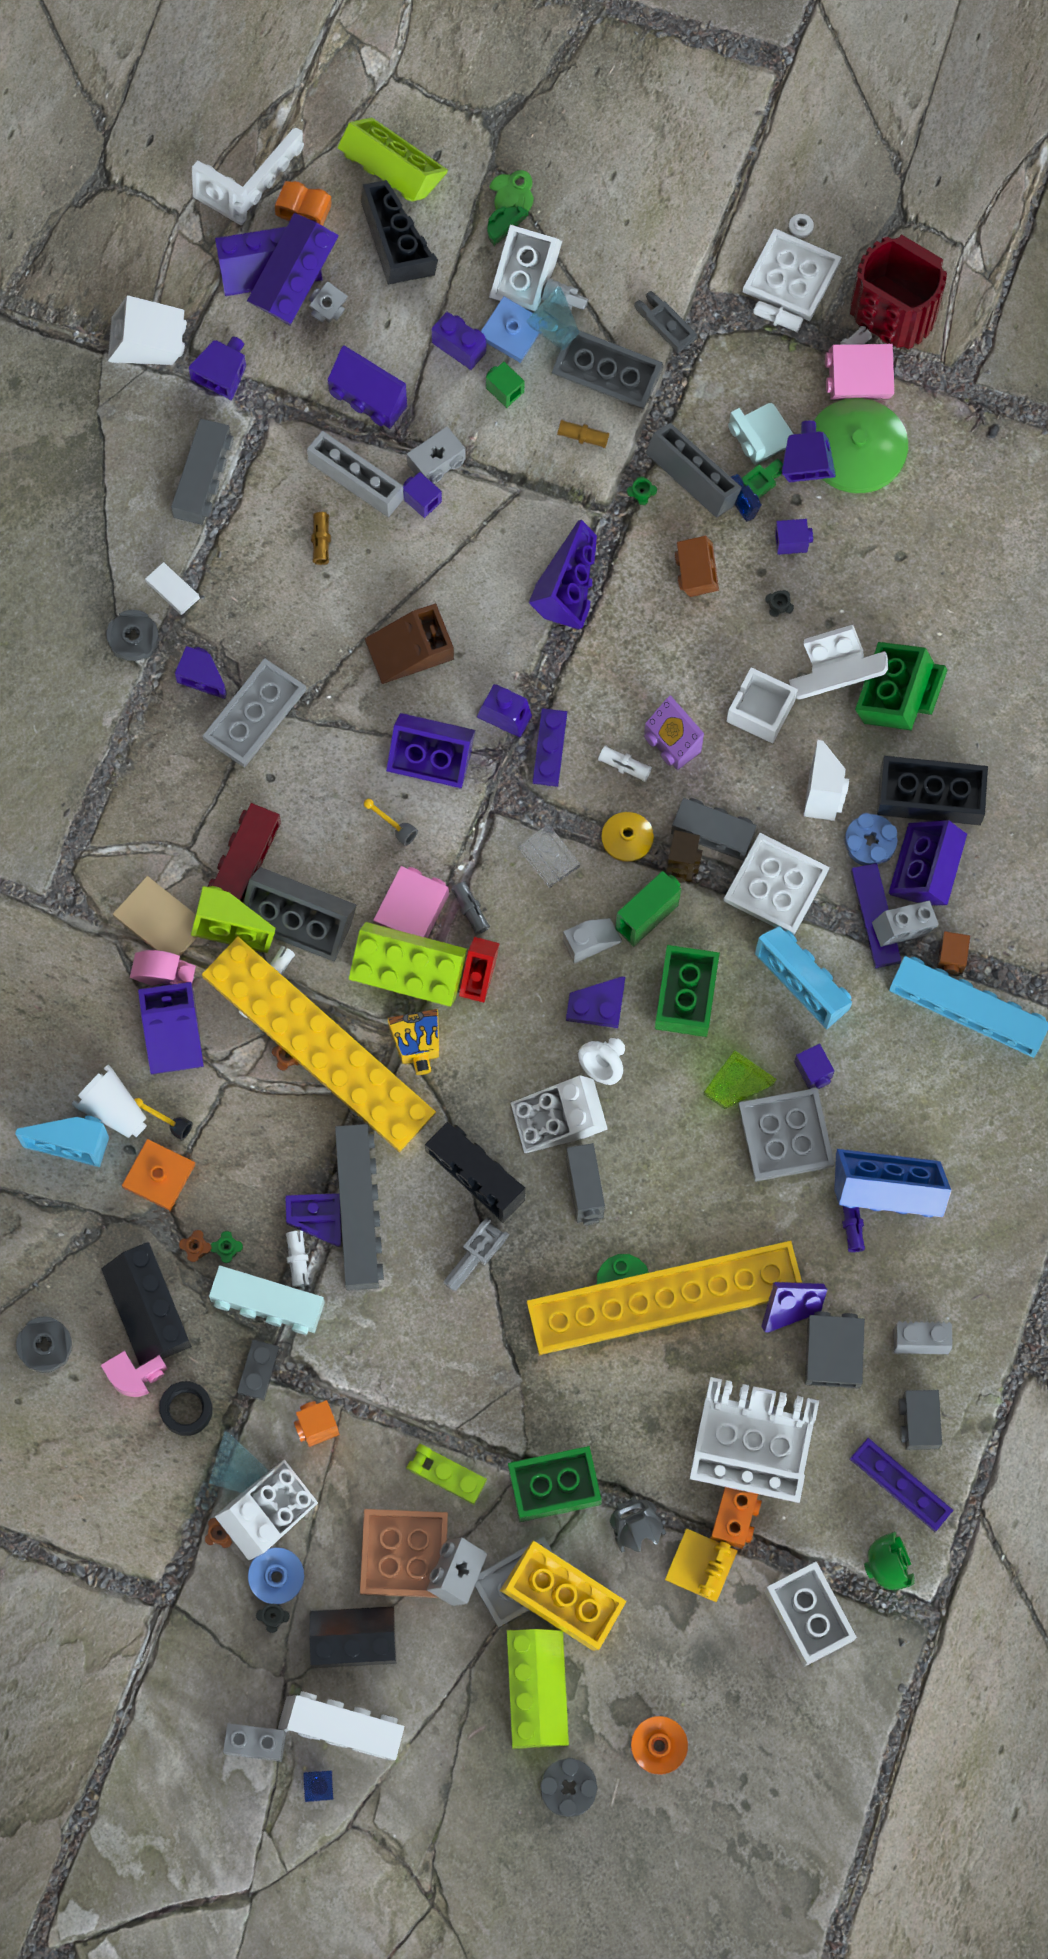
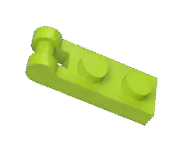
[406,1444,487,1505]

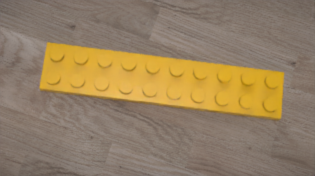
[202,936,436,1153]
[527,1241,802,1355]

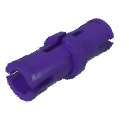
[842,1205,865,1252]

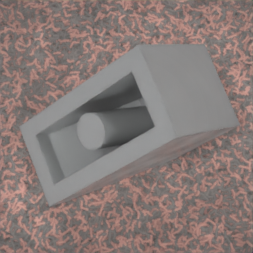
[563,918,622,964]

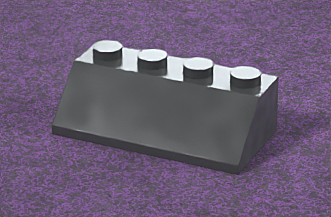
[243,867,357,962]

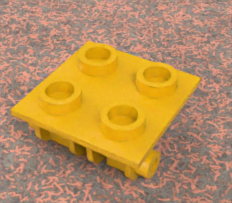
[665,1528,737,1602]

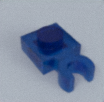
[731,474,762,522]

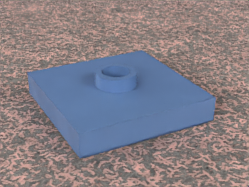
[481,296,546,363]

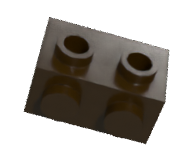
[666,830,703,883]

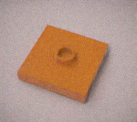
[122,1139,196,1211]

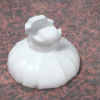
[578,1038,625,1085]

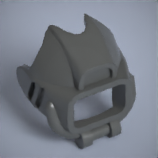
[610,1496,666,1553]

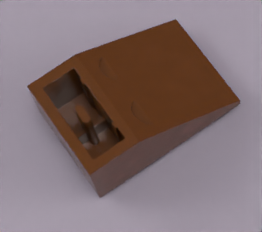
[364,603,454,684]

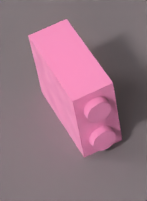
[825,344,894,400]
[373,866,449,938]

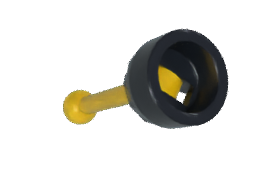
[134,1098,193,1140]

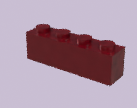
[208,803,281,903]

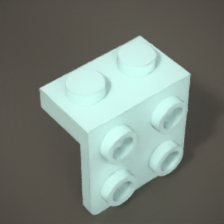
[728,403,793,466]

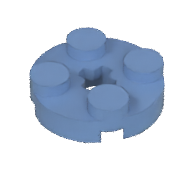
[844,813,898,866]

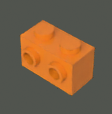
[294,1400,340,1447]
[711,1487,762,1549]

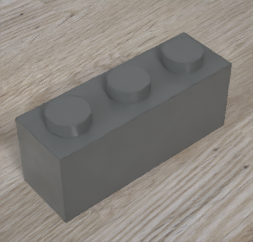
[671,798,757,861]

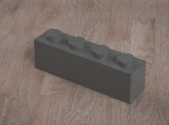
[171,418,234,525]
[646,423,742,518]

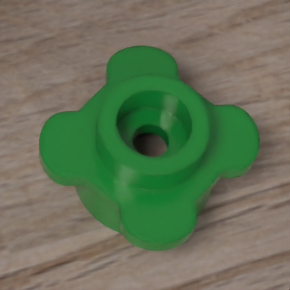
[627,477,657,505]
[211,1231,243,1263]

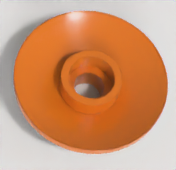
[631,1716,688,1775]

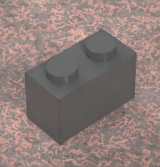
[898,1390,942,1450]

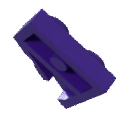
[566,977,625,1028]
[286,1193,342,1247]
[761,1282,827,1333]

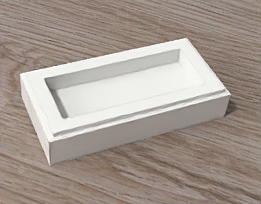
[145,562,200,615]

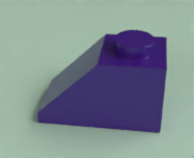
[175,646,227,699]

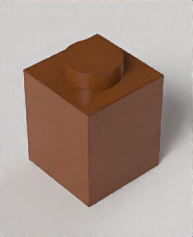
[937,931,970,975]

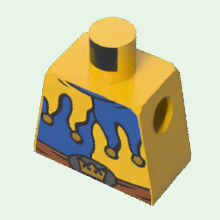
[388,1009,439,1075]

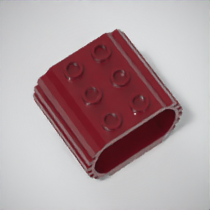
[850,234,947,349]

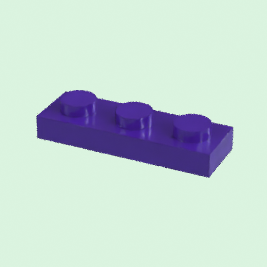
[533,708,568,787]

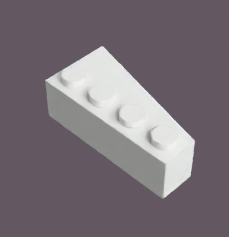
[277,1691,405,1760]

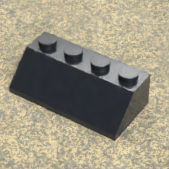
[101,1242,192,1366]

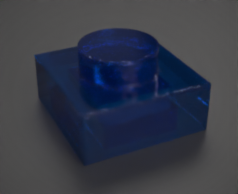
[303,1770,334,1802]

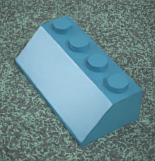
[755,926,852,1030]

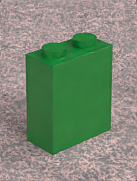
[616,871,681,947]

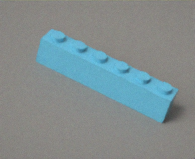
[889,956,1048,1058]

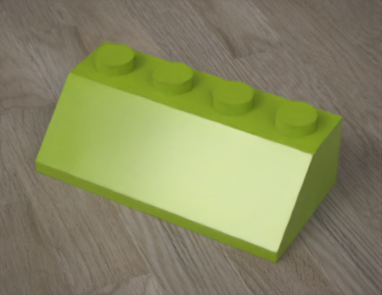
[337,117,448,201]
[507,1629,569,1749]

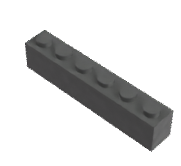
[335,1124,384,1291]

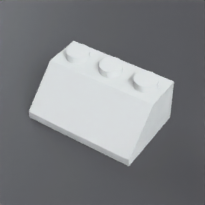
[804,740,849,821]

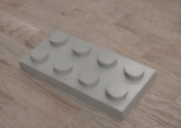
[203,658,307,768]

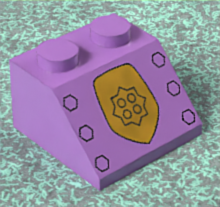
[644,695,704,770]

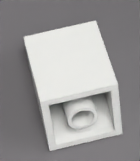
[108,295,186,365]

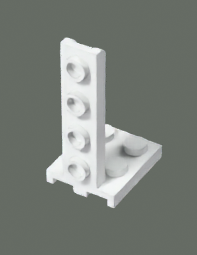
[192,128,304,225]

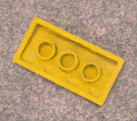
[500,1541,626,1651]

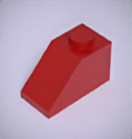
[459,937,500,1003]

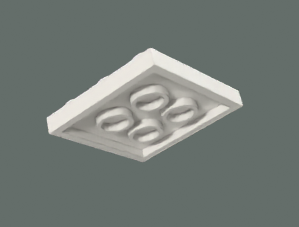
[743,228,842,321]
[724,833,830,935]

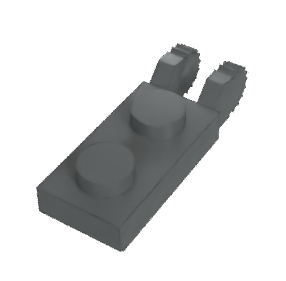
[634,291,697,353]

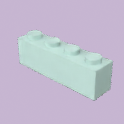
[209,1265,325,1335]

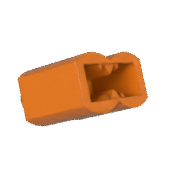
[275,181,332,226]

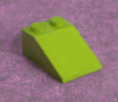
[191,886,276,954]

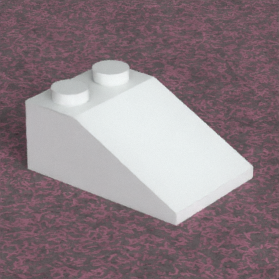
[489,225,562,312]

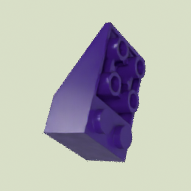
[138,982,204,1075]

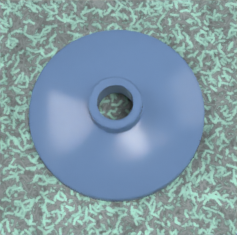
[248,1548,304,1604]

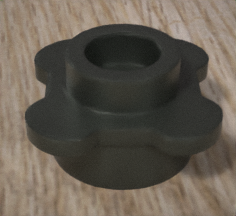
[765,590,794,617]
[256,1603,290,1633]

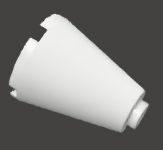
[72,1065,147,1138]

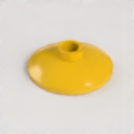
[602,812,654,862]

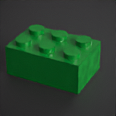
[855,642,934,731]
[654,945,720,1037]
[508,1446,602,1523]

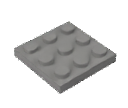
[738,1088,835,1182]

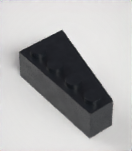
[360,180,438,285]
[425,1122,526,1223]

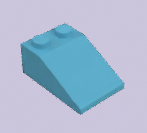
[15,1116,109,1167]

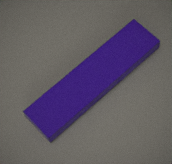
[851,863,901,969]
[849,1438,954,1532]

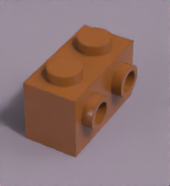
[675,535,719,597]

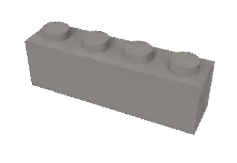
[307,430,404,518]

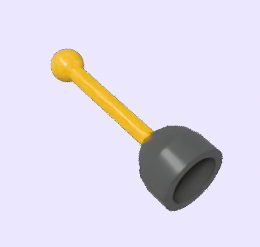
[364,799,418,846]

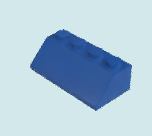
[834,1149,951,1217]

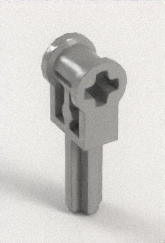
[444,1217,509,1291]

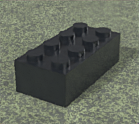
[877,756,988,826]

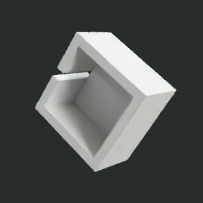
[727,667,798,743]

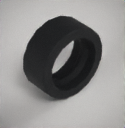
[159,1381,213,1436]

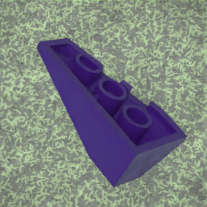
[529,520,597,629]

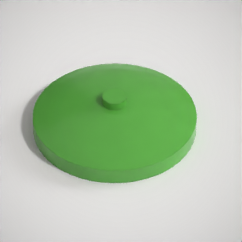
[814,398,908,493]

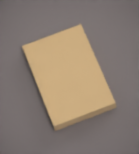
[113,876,197,956]

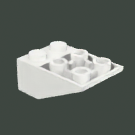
[511,1075,607,1153]
[215,1459,318,1560]

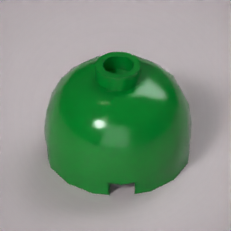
[864,1532,914,1590]

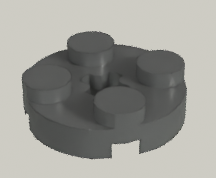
[106,610,159,661]
[16,1317,72,1373]
[541,1758,598,1817]

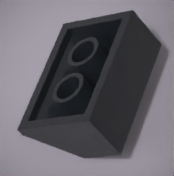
[309,1606,397,1668]

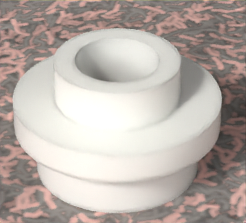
[789,214,814,238]

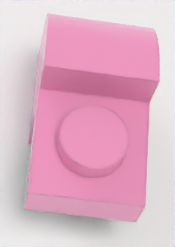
[130,950,196,986]
[101,1351,167,1397]

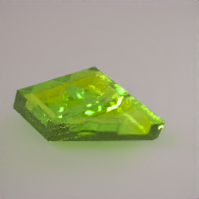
[703,1050,777,1109]

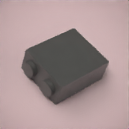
[566,1143,605,1225]
[805,1311,865,1389]

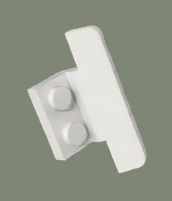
[789,625,888,699]

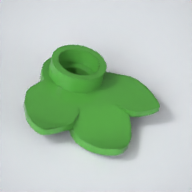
[489,170,534,211]

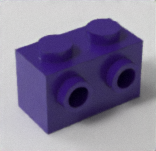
[431,311,486,370]

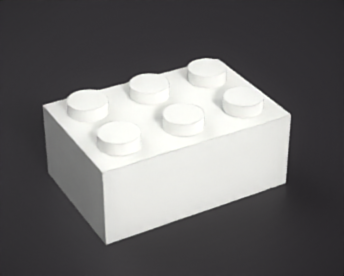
[764,1561,857,1667]

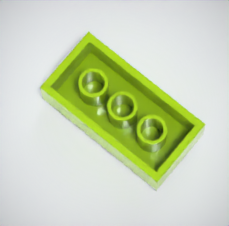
[348,922,468,1007]

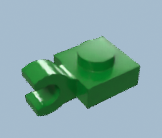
[740,459,783,501]

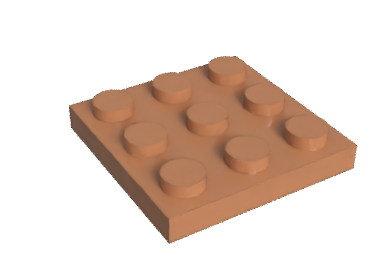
[360,1509,448,1598]

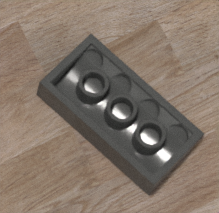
[551,327,664,409]

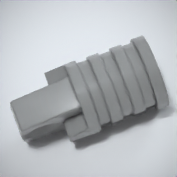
[542,278,589,310]

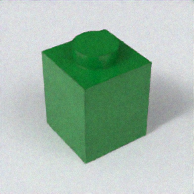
[486,362,525,408]

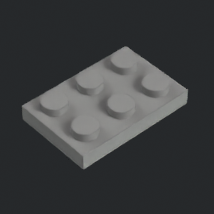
[475,1536,553,1629]

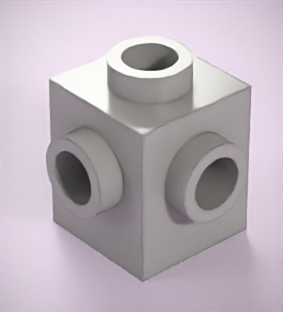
[309,281,348,323]

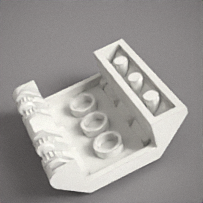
[690,1377,819,1503]

